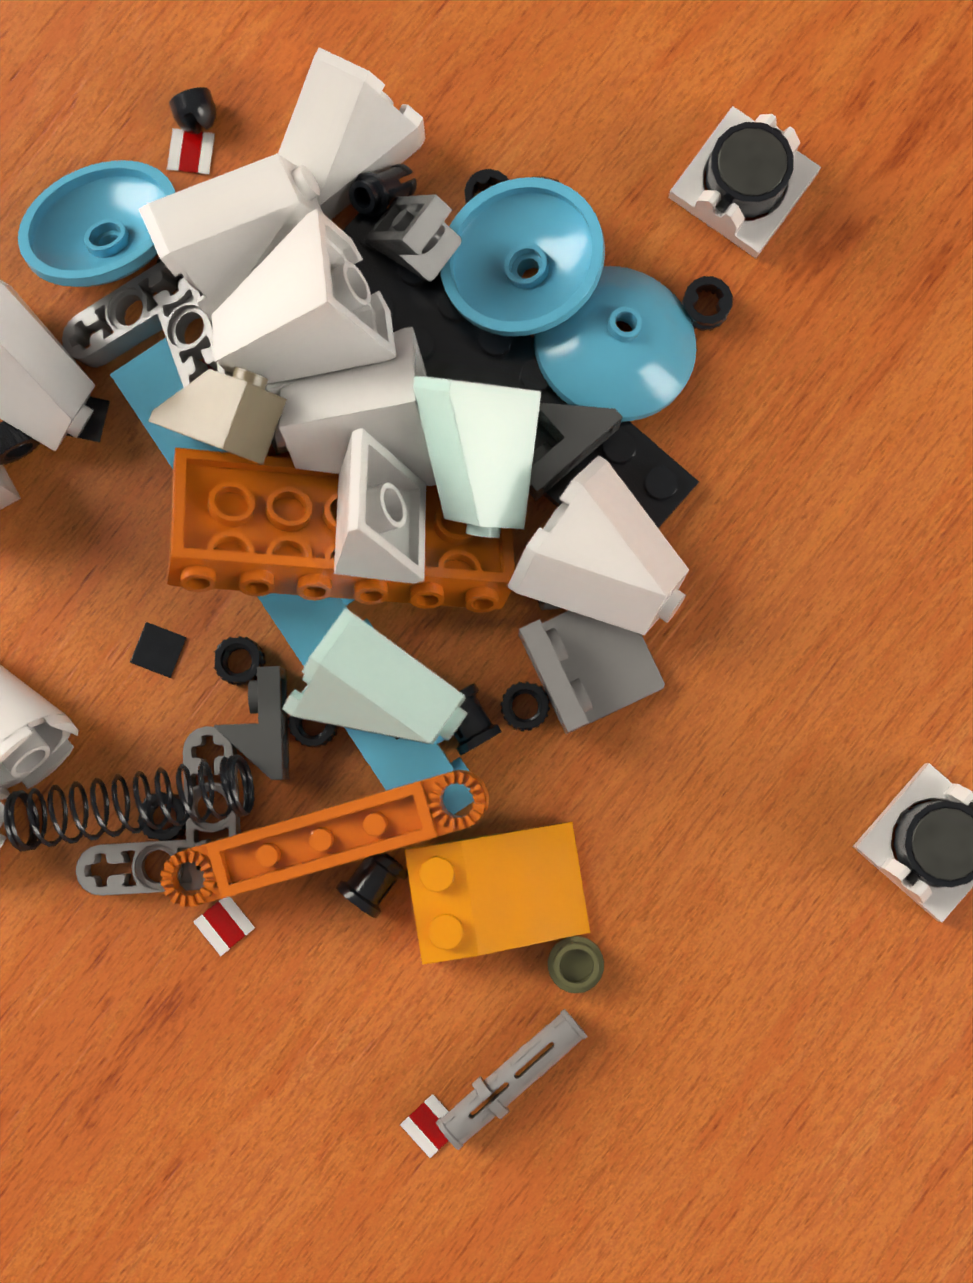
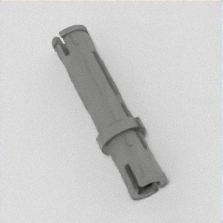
[436,1009,588,1150]

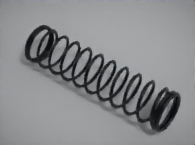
[3,754,254,852]

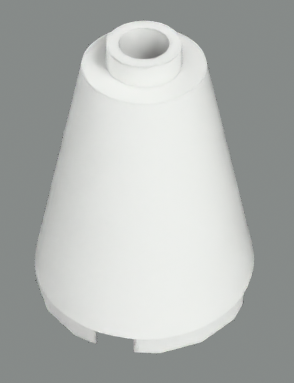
[0,665,79,800]

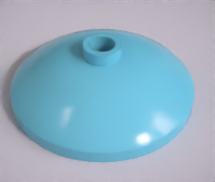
[18,160,176,287]
[440,177,605,336]
[534,266,696,422]

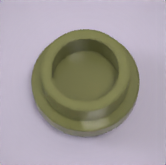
[548,936,604,993]

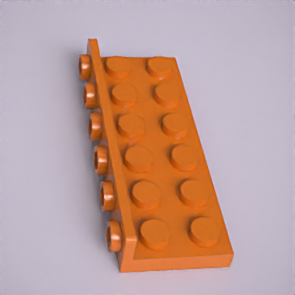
[167,447,515,613]

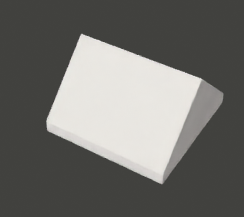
[334,428,426,584]

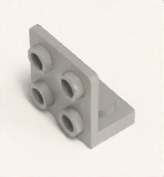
[519,611,665,735]

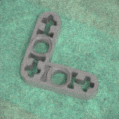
[62,261,233,387]
[76,726,241,896]

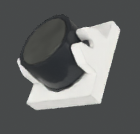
[668,106,821,258]
[852,763,973,923]

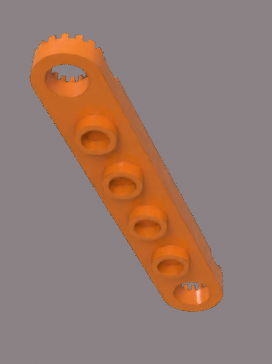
[160,770,489,907]

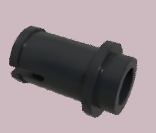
[349,164,416,217]

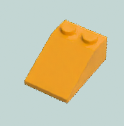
[405,822,590,965]

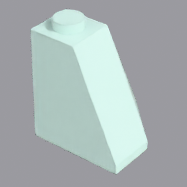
[413,376,541,538]
[282,608,468,745]

